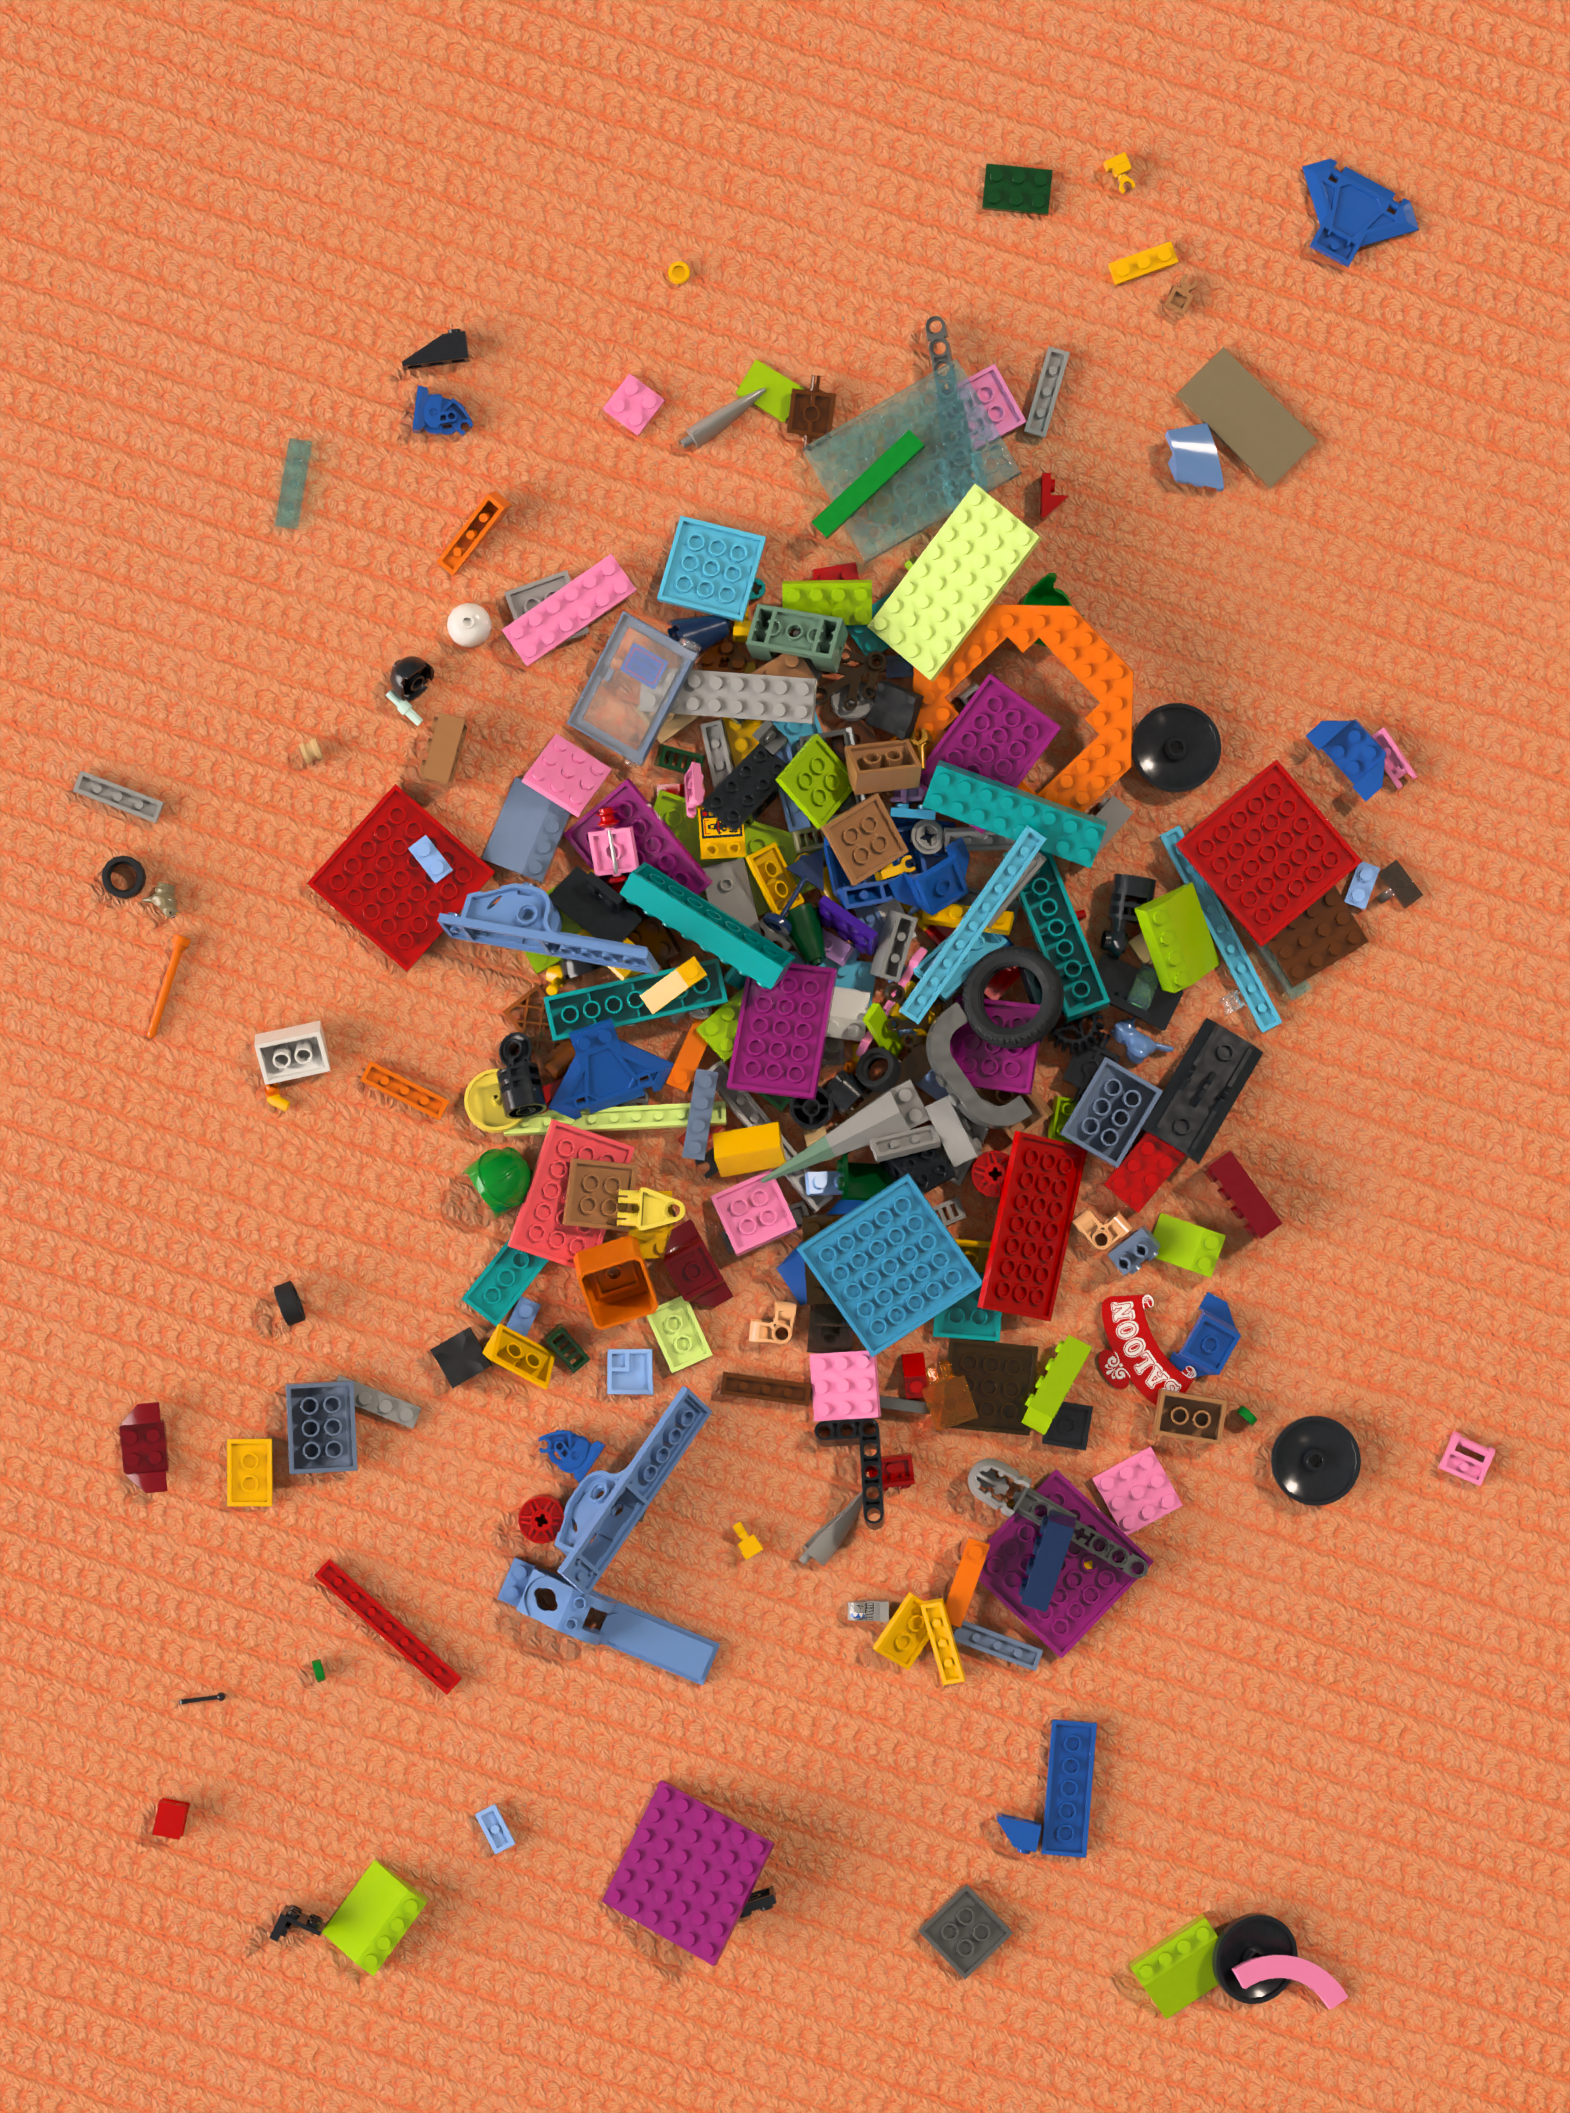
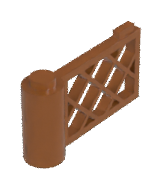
[503,984,576,1081]

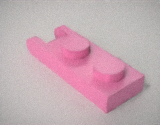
[1372,727,1418,789]
[684,762,705,818]

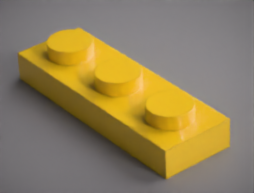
[1108,241,1178,286]

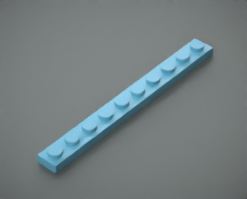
[899,825,1046,1024]
[1159,825,1283,1033]

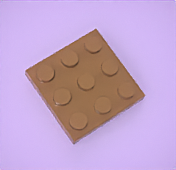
[821,793,909,885]
[562,1157,638,1231]

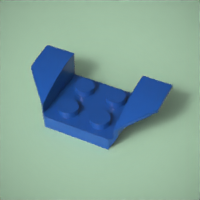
[1306,719,1387,802]
[888,837,970,916]
[1169,1292,1241,1378]

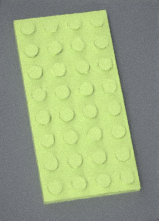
[867,484,1042,682]

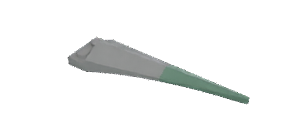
[761,1078,930,1183]

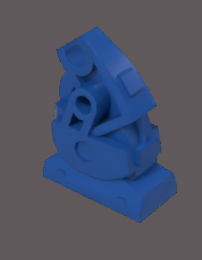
[412,385,474,436]
[538,1429,606,1483]

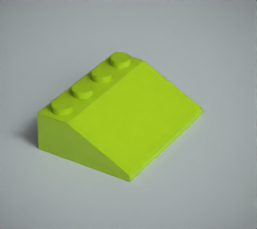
[1134,882,1220,993]
[322,1859,429,1976]
[1129,1913,1218,2020]

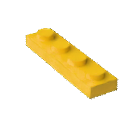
[922,904,1014,935]
[920,1598,966,1685]

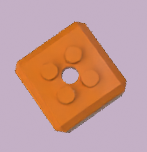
[573,1235,659,1330]

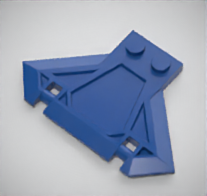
[1302,158,1419,268]
[548,1018,674,1119]

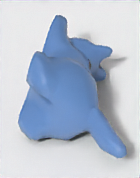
[1110,1017,1174,1064]

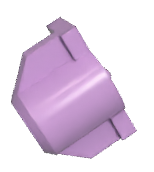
[891,787,927,804]

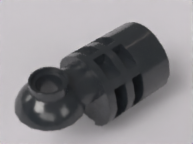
[1101,874,1156,961]
[496,1032,547,1119]

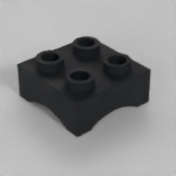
[866,680,924,740]
[430,1327,492,1388]

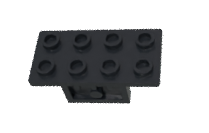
[702,743,788,832]
[549,866,642,943]
[1097,953,1183,1031]
[879,1127,956,1194]

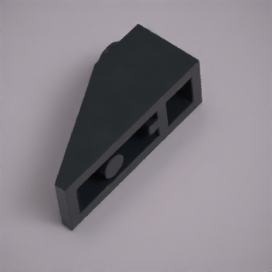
[402,329,470,370]

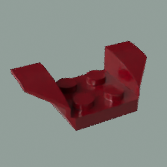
[663,1219,733,1307]
[119,1402,169,1493]

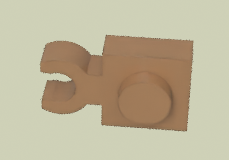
[1164,274,1198,317]

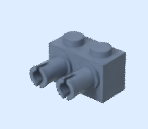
[1108,1224,1161,1276]

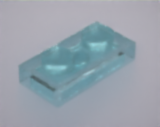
[1127,964,1159,1011]

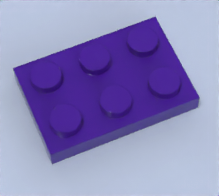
[819,895,878,956]

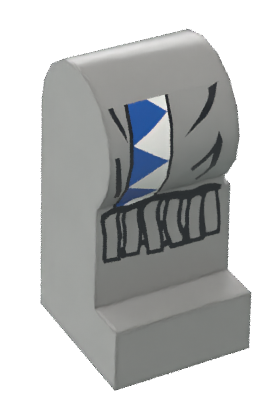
[847,1600,889,1622]

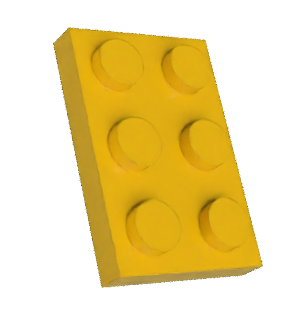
[629,1191,674,1259]
[227,1438,273,1506]
[872,1592,930,1670]

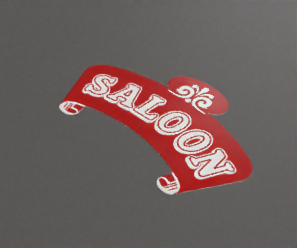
[1098,1294,1196,1406]

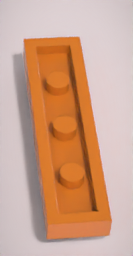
[360,1061,450,1121]

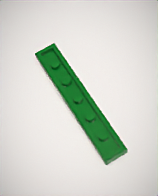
[812,430,925,539]

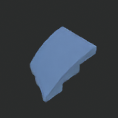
[1165,423,1224,492]

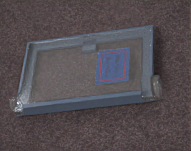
[567,611,702,768]

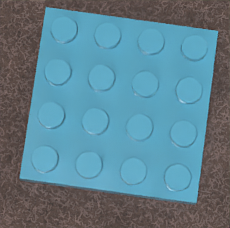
[657,516,767,623]

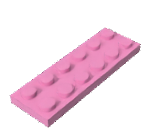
[502,554,637,667]

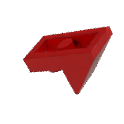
[1040,473,1068,521]
[901,1352,929,1399]

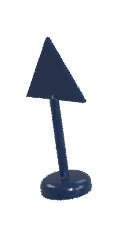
[762,848,824,936]

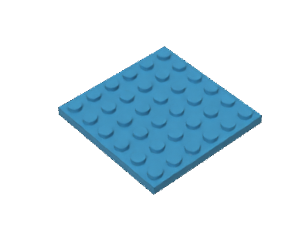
[797,1173,983,1357]

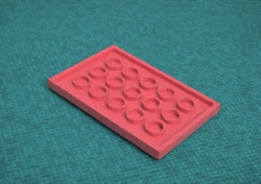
[508,1119,635,1268]

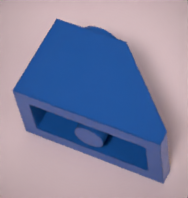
[996,1813,1042,1854]

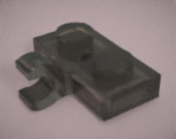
[1376,860,1423,909]

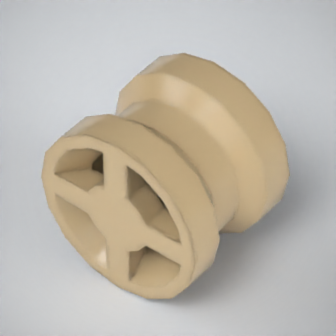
[299,738,324,765]

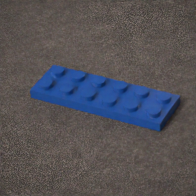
[1041,1719,1097,1858]

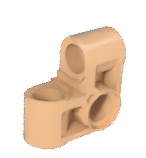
[1072,1208,1132,1250]
[748,1300,797,1344]

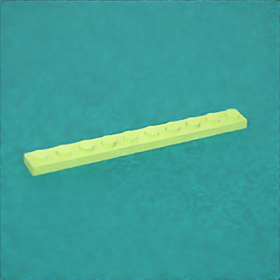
[504,1101,727,1136]

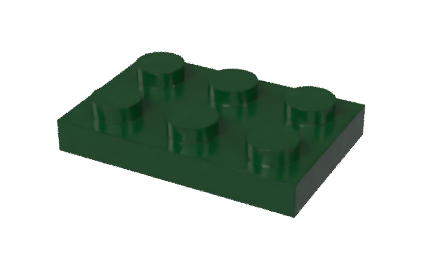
[982,164,1053,216]

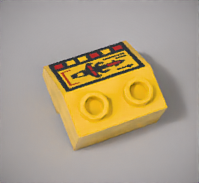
[697,804,746,860]

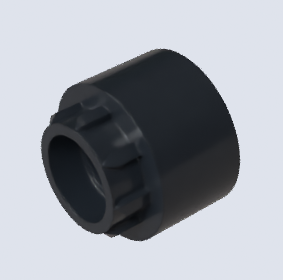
[824,1070,867,1115]

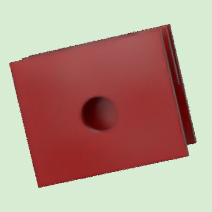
[152,1798,190,1840]

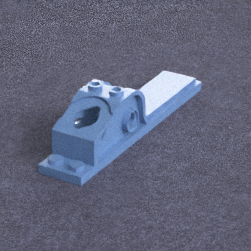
[438,882,660,975]
[554,1386,712,1596]
[497,1557,720,1685]

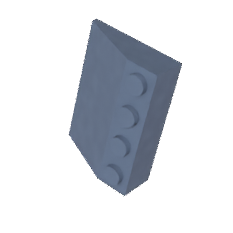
[482,777,572,884]
[1060,1057,1163,1168]
[285,1381,358,1474]

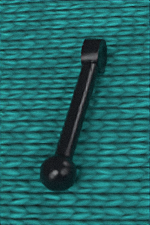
[179,1692,225,1704]

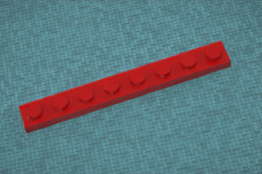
[314,1558,463,1695]

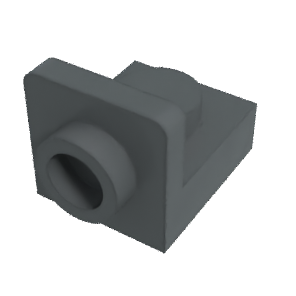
[752,720,788,755]

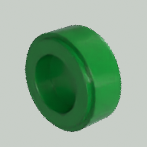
[1235,1405,1257,1426]
[311,1659,326,1682]

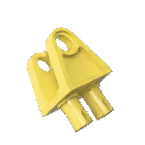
[617,1187,686,1230]

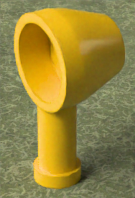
[546,965,568,996]

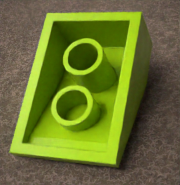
[1153,1213,1226,1278]

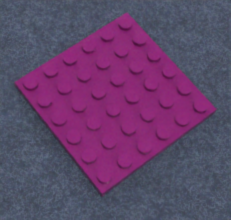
[978,1469,1154,1659]
[602,1780,775,1966]

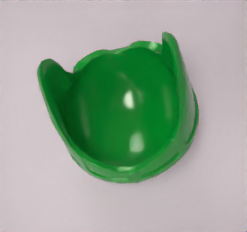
[1017,573,1084,646]
[462,1147,533,1219]

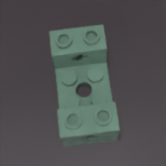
[746,603,848,673]

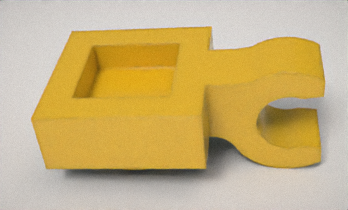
[874,855,915,881]

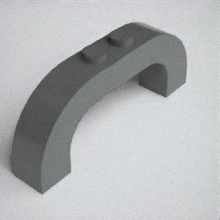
[926,1002,1033,1129]

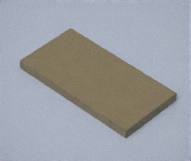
[1176,347,1318,488]

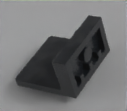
[270,1905,326,1942]

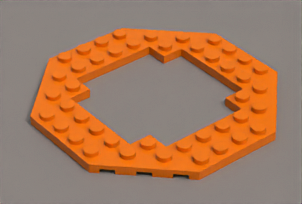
[912,604,1134,812]

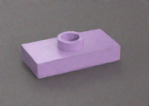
[822,928,855,967]

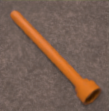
[147,934,191,1038]

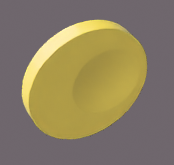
[464,1069,524,1133]

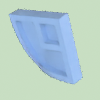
[607,1349,654,1395]

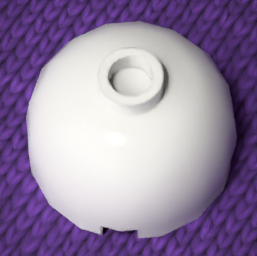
[447,603,492,648]

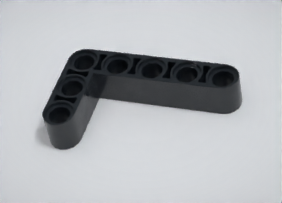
[814,1418,885,1530]

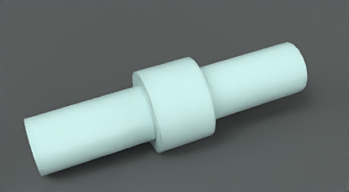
[386,689,424,726]

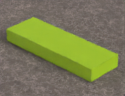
[862,1002,904,1058]

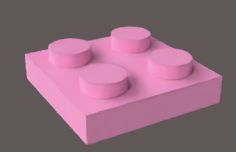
[603,373,665,437]

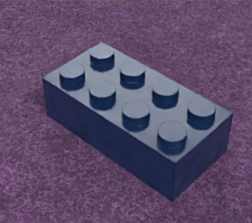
[1018,1510,1076,1612]

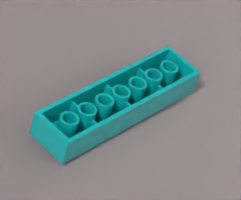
[922,760,1108,868]
[1003,850,1110,1022]
[620,862,795,990]
[543,958,729,1042]

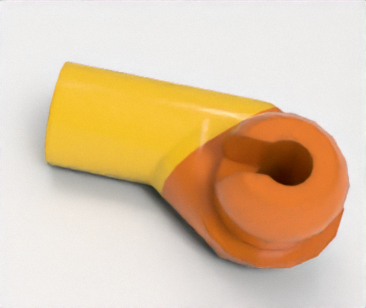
[844,1044,860,1074]
[264,1083,291,1112]

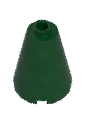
[785,903,826,966]

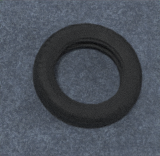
[962,946,1064,1049]

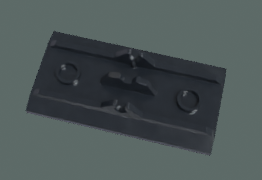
[1141,1018,1263,1164]

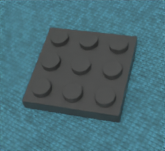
[918,1883,1013,1979]

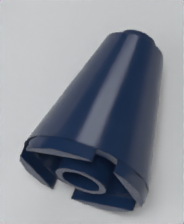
[667,615,732,663]

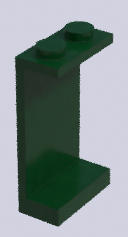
[836,1153,895,1201]

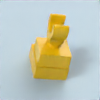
[1103,152,1135,194]
[733,604,752,643]
[732,1521,764,1560]

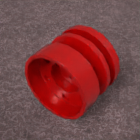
[970,1150,1009,1197]
[518,1494,565,1544]

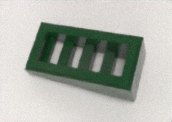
[654,744,705,774]
[544,1324,590,1373]

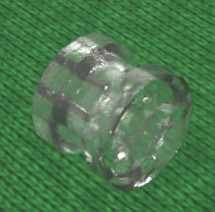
[1218,990,1245,1015]

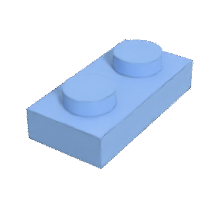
[408,835,454,884]
[1344,862,1380,910]
[805,1171,841,1196]
[475,1803,516,1854]

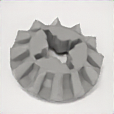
[910,819,944,854]

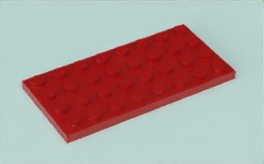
[977,1131,1087,1322]

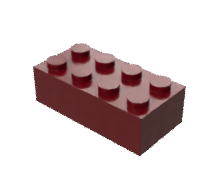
[1204,1150,1283,1239]

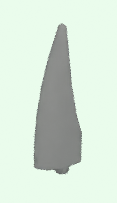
[680,388,766,448]
[799,1491,863,1567]

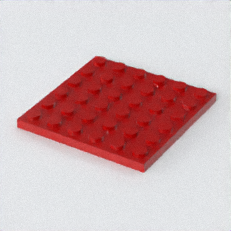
[1175,759,1363,947]
[307,784,496,972]

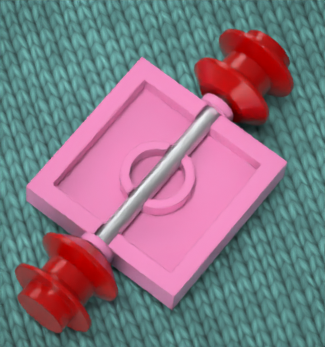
[588,806,639,896]

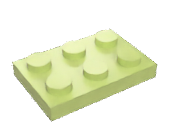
[647,1295,713,1373]

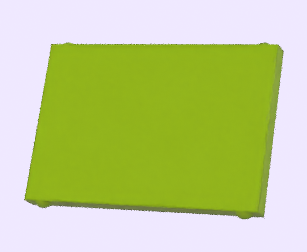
[736,359,804,423]

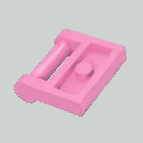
[1438,1431,1496,1486]

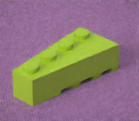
[1021,1335,1092,1435]

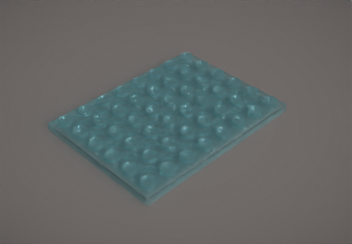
[802,359,1022,563]

